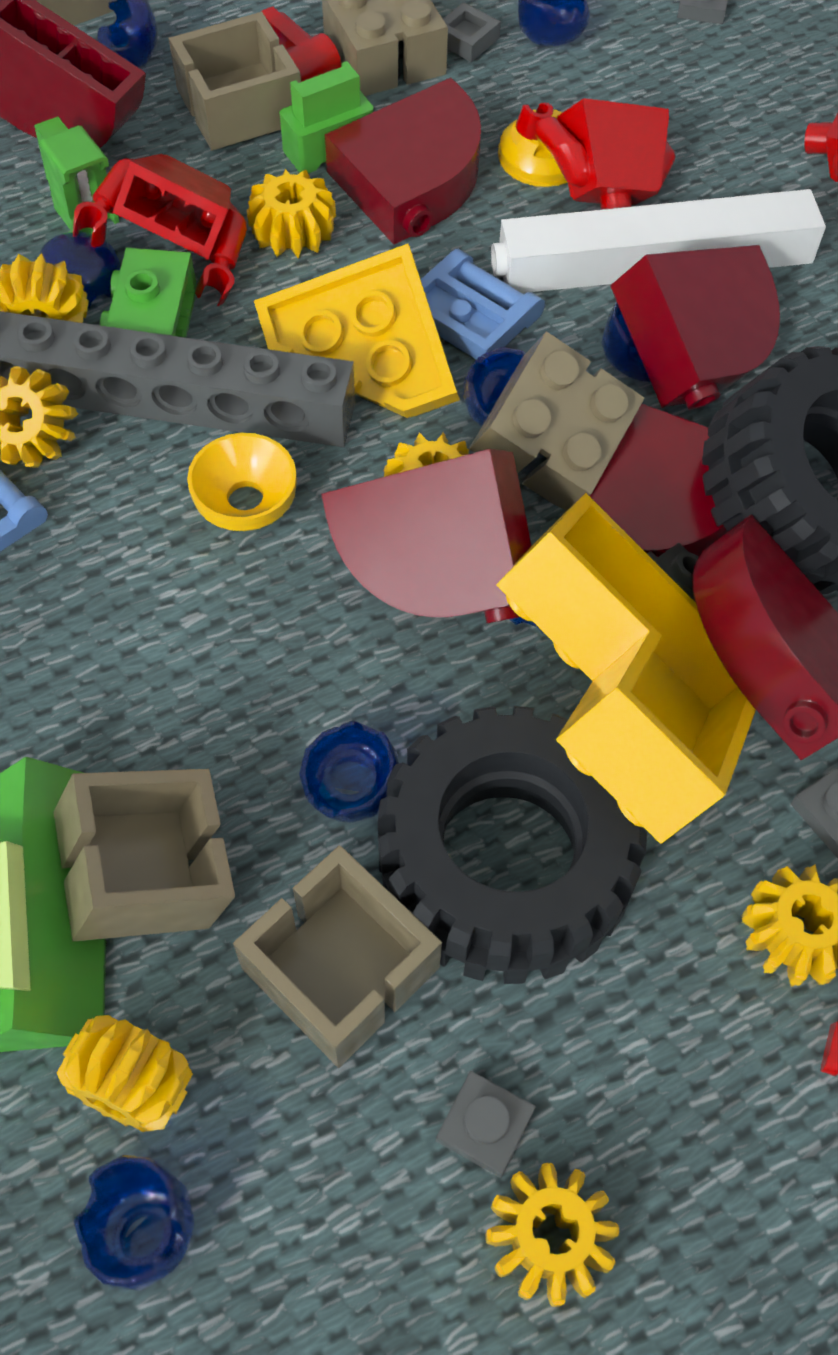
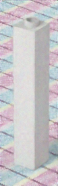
[491,189,826,293]

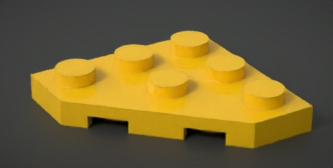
[254,244,460,418]

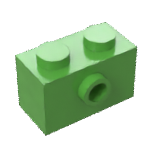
[100,248,197,338]

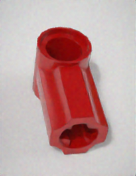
[261,6,342,82]

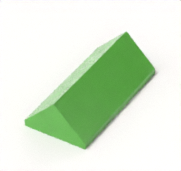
[0,757,106,1052]

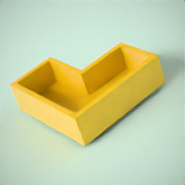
[496,493,756,844]

